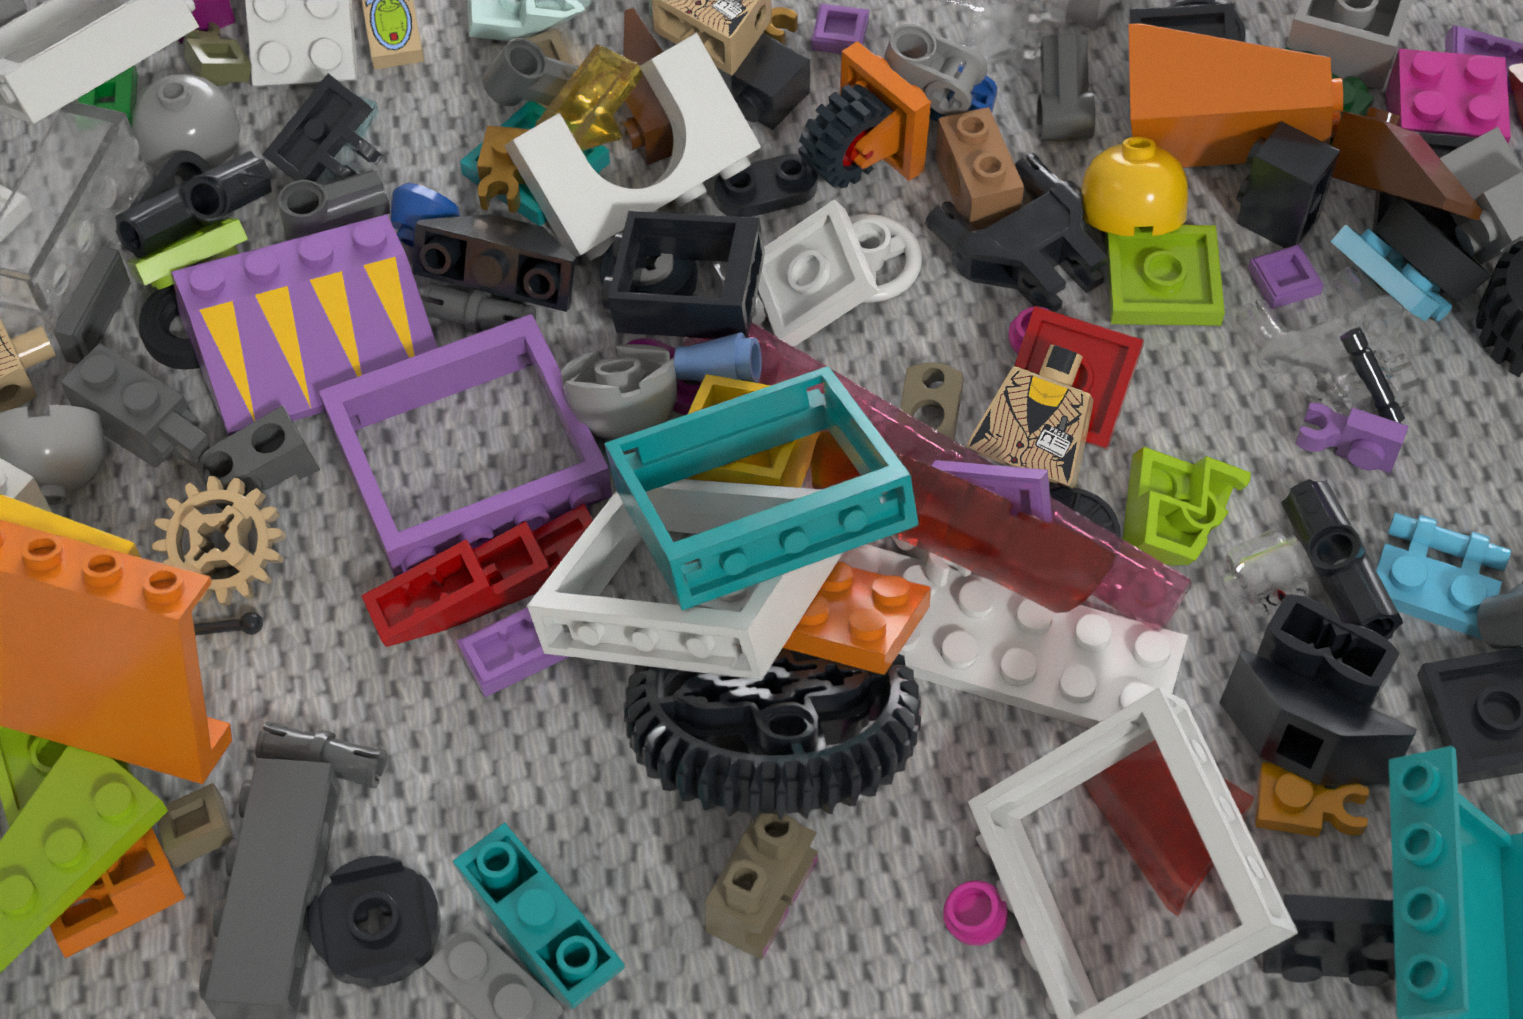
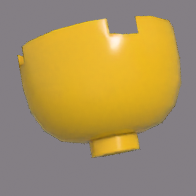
[1081,137,1188,236]

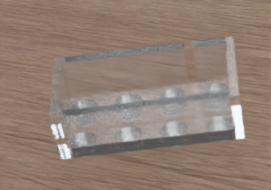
[0,101,151,345]

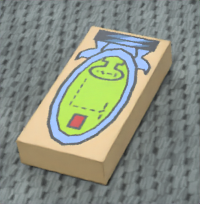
[362,0,424,70]

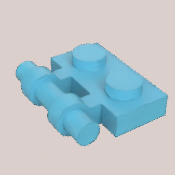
[1330,224,1452,322]
[1376,512,1511,640]

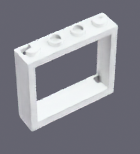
[0,0,199,124]
[527,479,843,680]
[968,687,1298,1019]

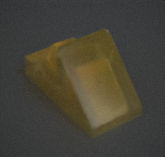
[535,43,644,151]

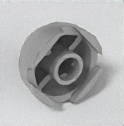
[132,74,240,171]
[561,344,677,440]
[0,405,105,505]

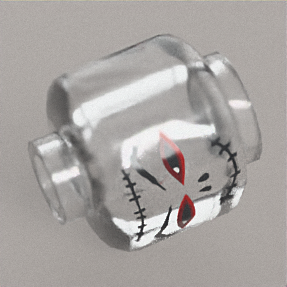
[1220,530,1315,618]

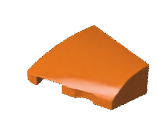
[50,827,185,958]

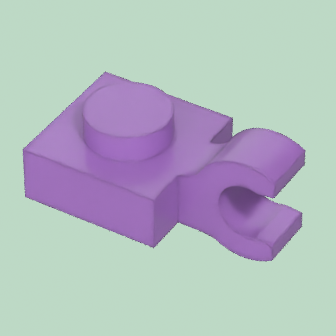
[1295,403,1409,473]

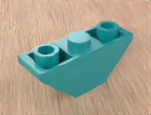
[452,822,625,1010]

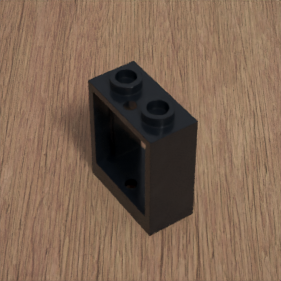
[602,211,765,339]

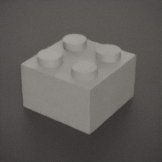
[1286,0,1412,90]

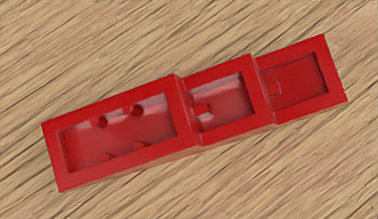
[361,504,593,647]

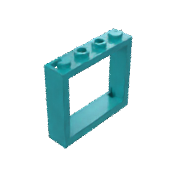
[604,366,919,611]

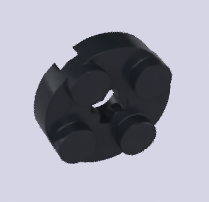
[308,856,441,987]

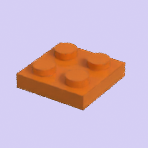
[783,561,931,675]

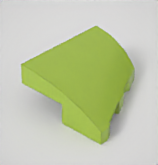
[1120,447,1251,566]

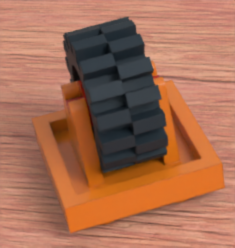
[798,41,931,189]

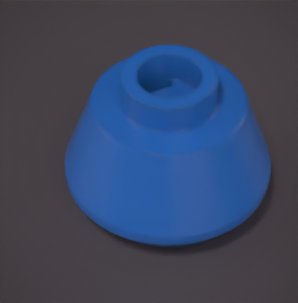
[390,183,461,248]

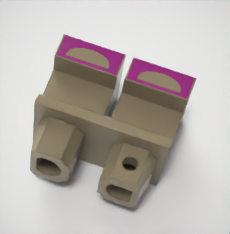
[705,814,818,960]

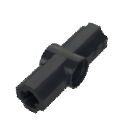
[115,151,273,259]
[1281,479,1403,640]

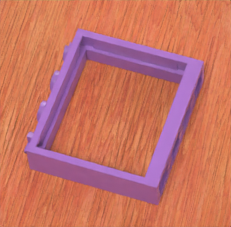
[319,314,612,578]

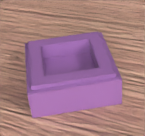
[811,3,870,54]
[1247,244,1324,309]

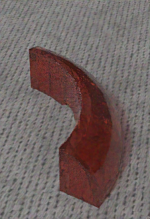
[810,431,1116,613]

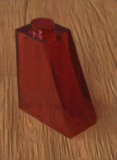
[1083,740,1254,917]

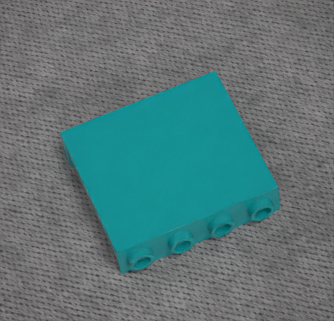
[1389,746,1523,1019]

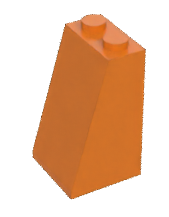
[1128,23,1343,167]

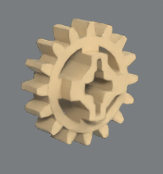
[152,476,286,606]

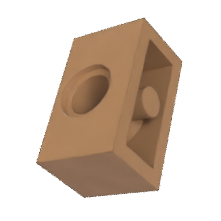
[935,107,1024,229]

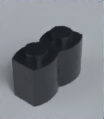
[1257,594,1400,708]

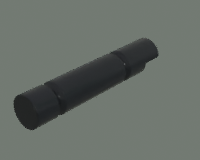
[1340,327,1405,424]

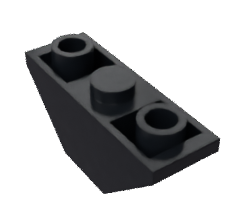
[412,214,576,312]
[1219,649,1418,785]

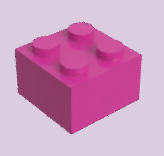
[1386,49,1511,143]

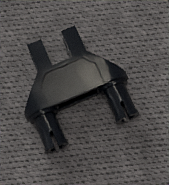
[925,153,1108,312]

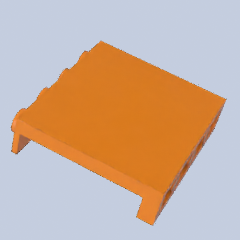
[0,520,232,784]

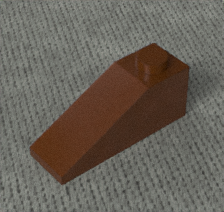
[619,7,674,165]
[1332,107,1483,221]

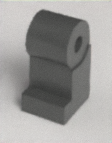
[197,405,320,509]

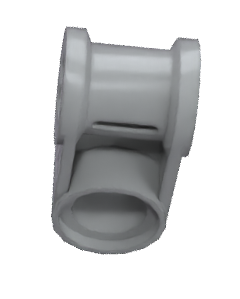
[884,24,988,116]

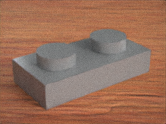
[423,921,563,1019]

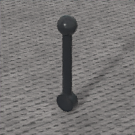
[194,612,263,636]

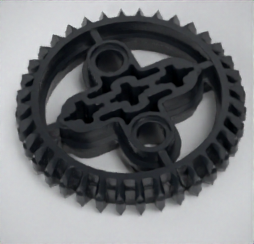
[624,608,922,821]

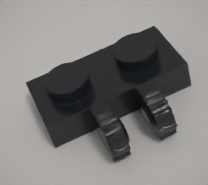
[262,73,384,182]

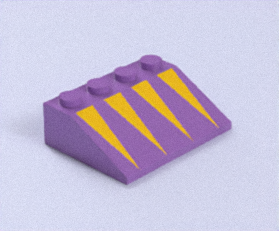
[172,214,438,437]

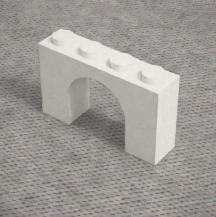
[504,33,761,261]

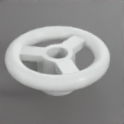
[849,214,922,303]

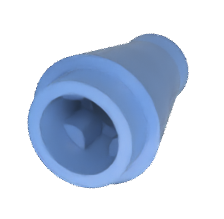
[674,332,762,383]

